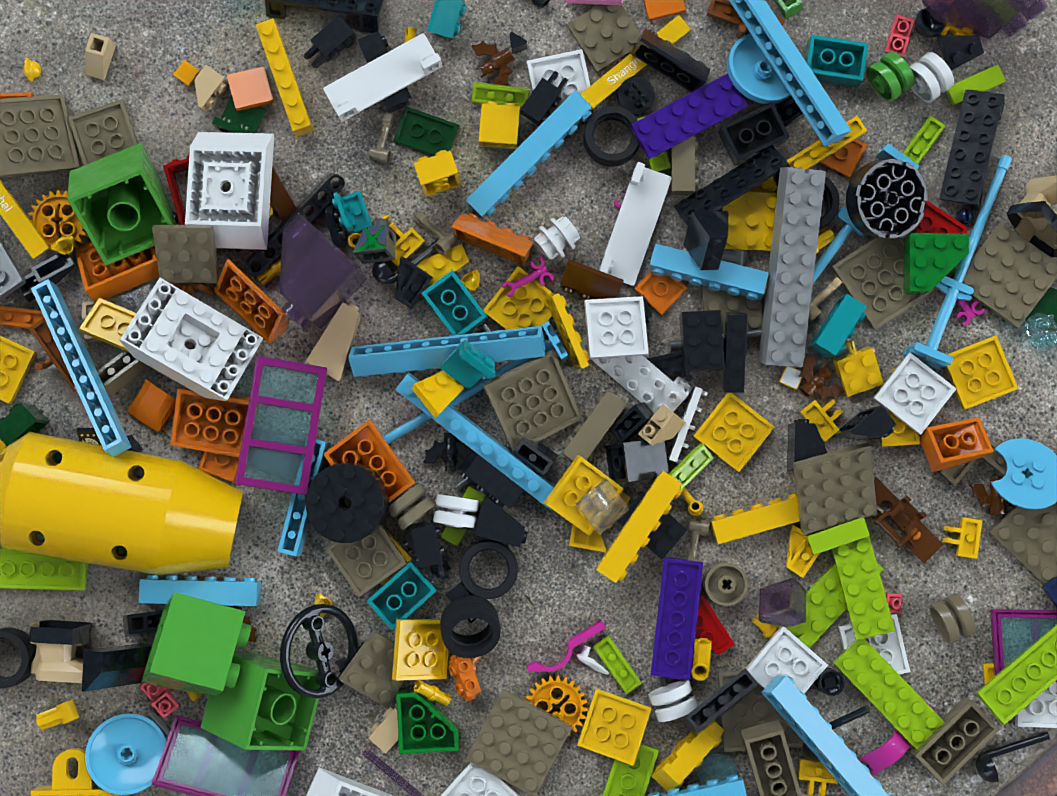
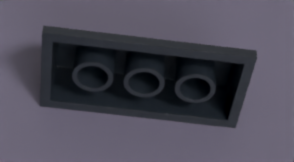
[630,28,710,92]
[833,406,896,440]
[82,643,152,692]

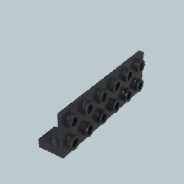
[265,0,384,33]
[940,89,1005,211]
[674,146,790,227]

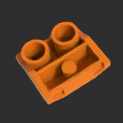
[127,379,176,433]

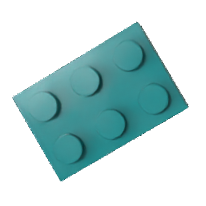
[804,35,869,87]
[421,270,488,336]
[808,294,867,359]
[367,560,438,631]

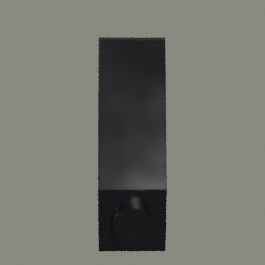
[123,610,163,637]

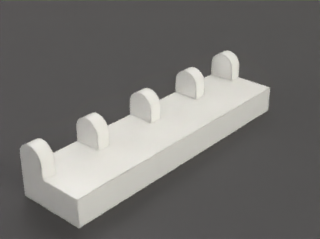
[667,386,708,464]

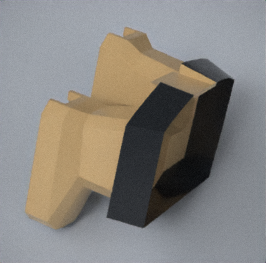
[1007,175,1057,258]
[29,620,93,683]

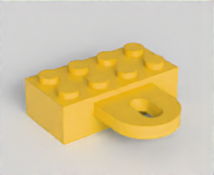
[31,748,117,796]

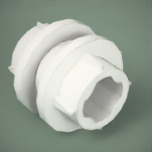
[534,216,580,260]

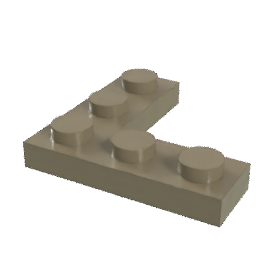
[939,437,1007,485]

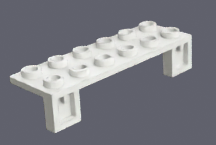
[323,33,443,122]
[599,162,672,286]
[580,335,693,414]

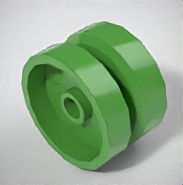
[866,52,915,102]

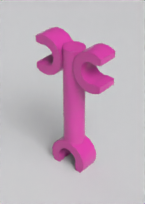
[502,256,554,297]
[949,276,985,327]

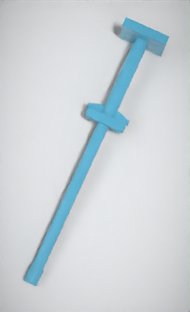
[813,143,919,284]
[903,155,1012,370]
[383,321,570,444]

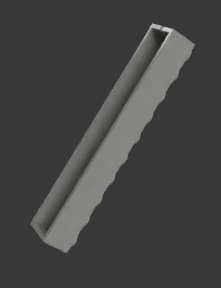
[758,167,826,367]

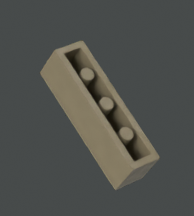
[670,136,699,195]
[75,351,150,397]
[562,391,627,461]

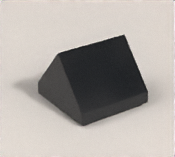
[509,32,527,54]

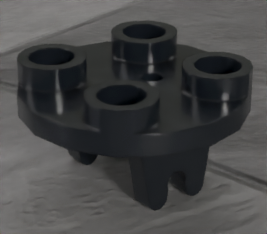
[616,76,655,115]

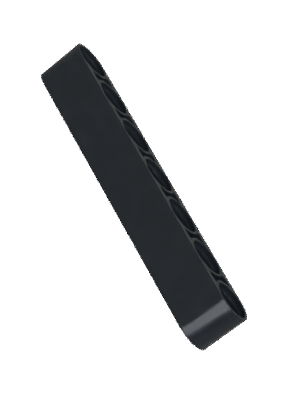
[245,173,345,276]

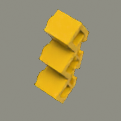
[651,722,724,791]

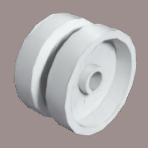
[909,52,954,103]
[433,494,480,528]
[648,680,698,722]

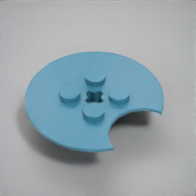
[991,438,1057,510]

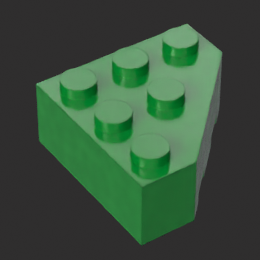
[904,233,969,295]
[396,690,460,754]

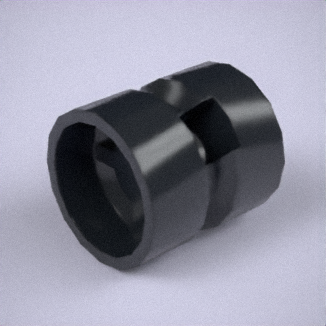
[814,667,845,696]

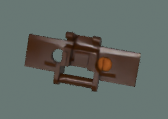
[873,477,943,564]

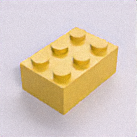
[414,150,461,198]

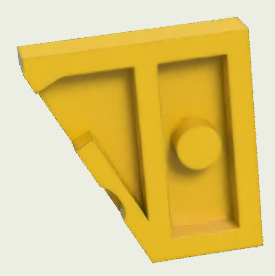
[569,524,606,553]
[785,525,820,578]

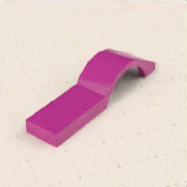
[526,620,606,672]
[860,702,938,775]

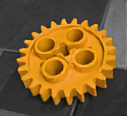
[28,190,89,252]
[526,674,588,737]

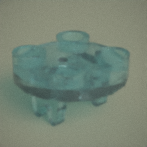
[1024,313,1057,350]
[698,753,737,785]

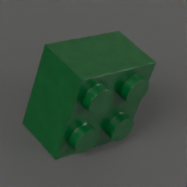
[0,403,50,446]

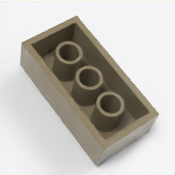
[909,697,1000,785]
[741,719,802,796]

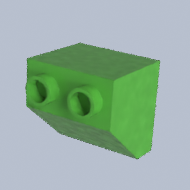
[67,142,177,265]
[141,592,251,696]
[200,651,320,751]

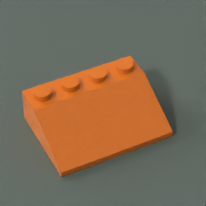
[452,213,534,266]
[74,242,159,304]
[214,259,289,344]
[170,386,259,458]
[323,419,416,504]

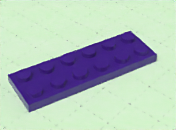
[630,73,748,160]
[651,557,703,680]

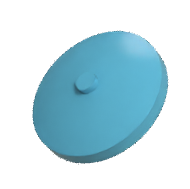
[727,34,791,104]
[85,714,166,795]

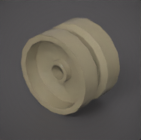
[388,483,436,531]
[702,561,748,606]
[929,593,976,644]

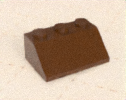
[560,259,624,300]

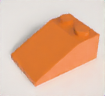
[920,417,994,472]

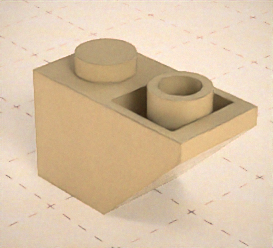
[85,33,116,81]
[194,65,228,113]
[638,404,686,445]
[368,705,398,754]

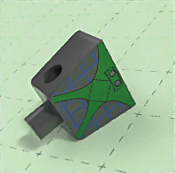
[353,218,396,264]

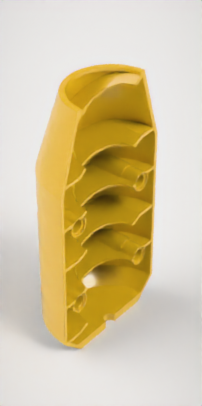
[0,432,243,576]

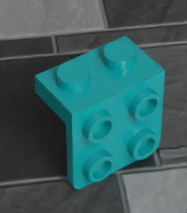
[332,190,373,234]
[441,340,495,389]

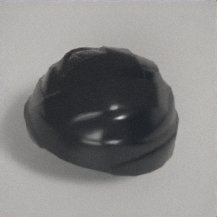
[914,8,944,38]

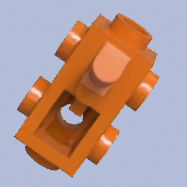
[448,655,482,702]

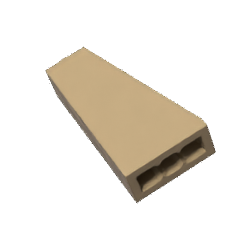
[306,302,361,383]

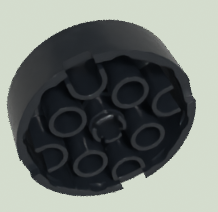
[846,159,927,238]
[306,462,389,543]

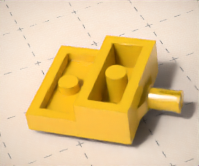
[832,340,884,397]

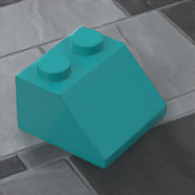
[427,0,467,38]

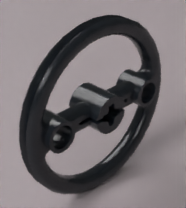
[280,604,358,698]

